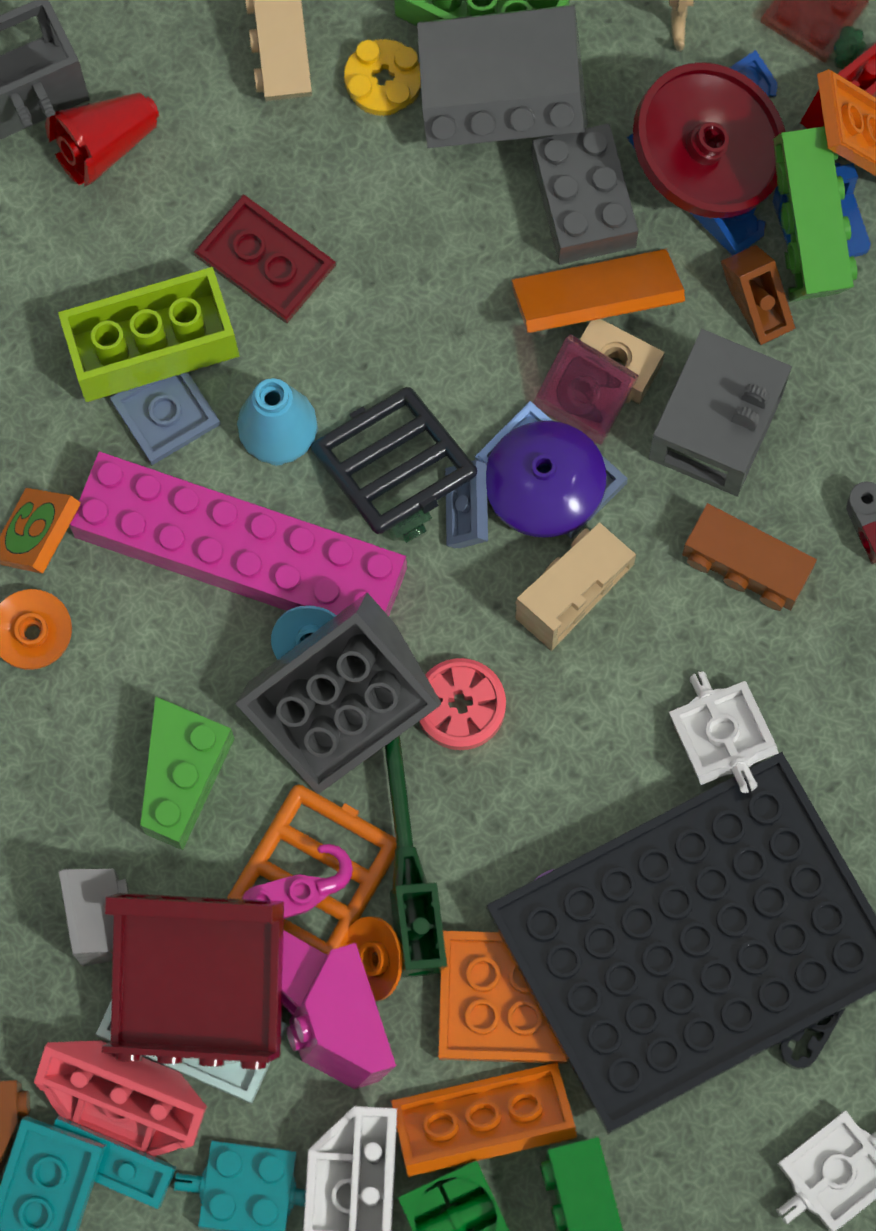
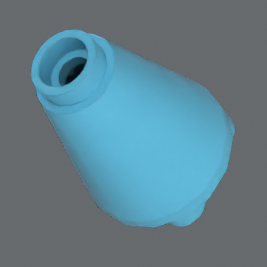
[237,378,318,466]

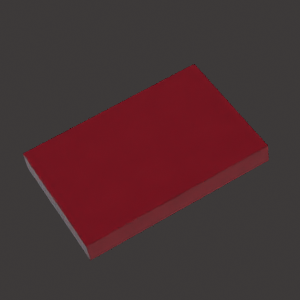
[194,194,336,324]

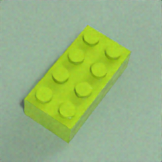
[58,267,240,402]

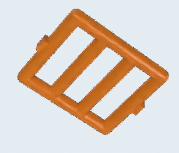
[227,784,397,955]

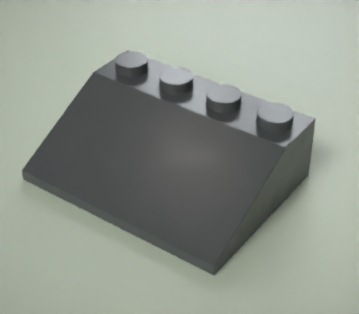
[417,5,588,148]
[235,592,441,794]

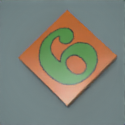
[0,488,81,574]

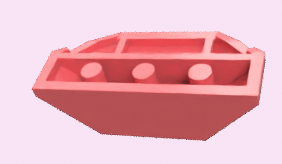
[34,1041,207,1156]

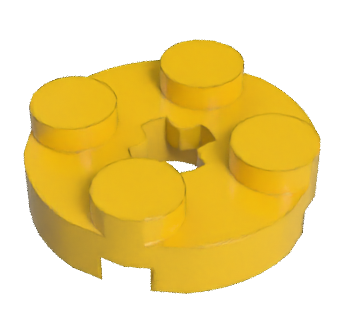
[344,39,421,116]

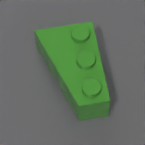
[140,696,235,850]

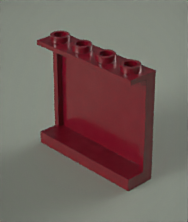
[102,893,284,1069]

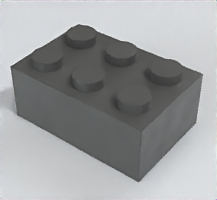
[531,123,638,265]

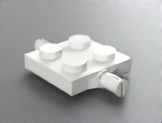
[669,672,778,793]
[776,1110,876,1231]

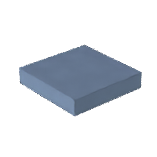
[110,372,221,465]

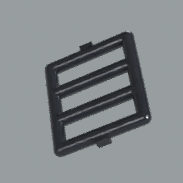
[311,387,477,534]

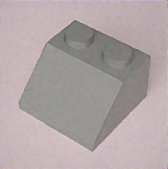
[59,869,129,967]

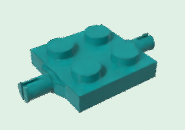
[174,1141,306,1231]

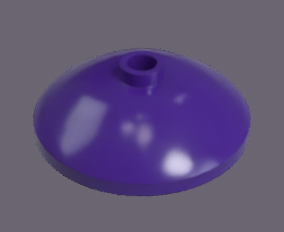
[486,421,607,538]

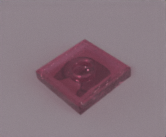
[533,334,639,445]

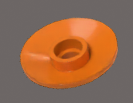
[0,589,72,670]
[344,916,403,1001]

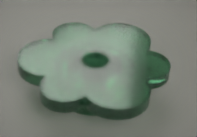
[833,26,866,69]

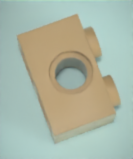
[571,319,665,404]

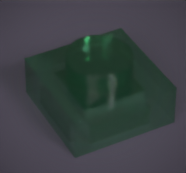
[388,510,432,543]

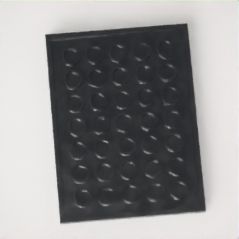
[486,752,876,1135]

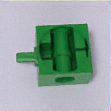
[398,1160,509,1231]

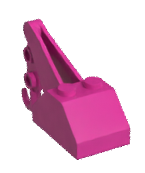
[242,844,396,1090]

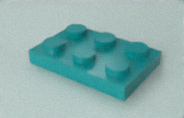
[0,1116,107,1231]

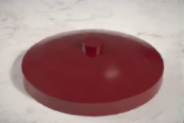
[633,63,786,218]

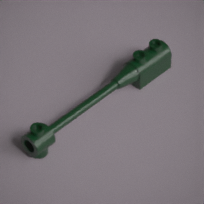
[385,735,447,977]

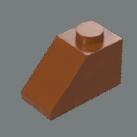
[721,245,796,345]

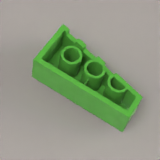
[773,126,857,302]

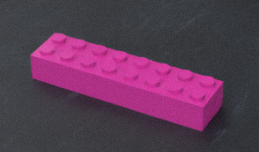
[69,451,407,616]

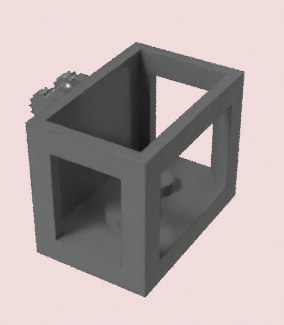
[0,0,90,140]
[649,329,792,497]

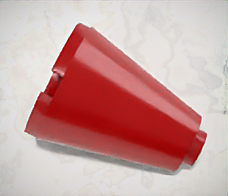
[45,93,159,186]

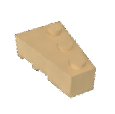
[246,0,312,101]
[515,522,636,651]

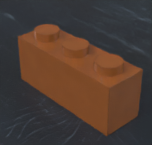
[682,503,817,611]

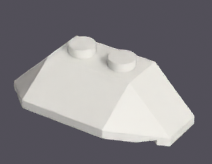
[304,1106,397,1231]

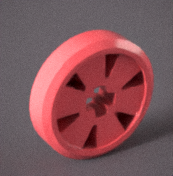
[419,658,506,750]

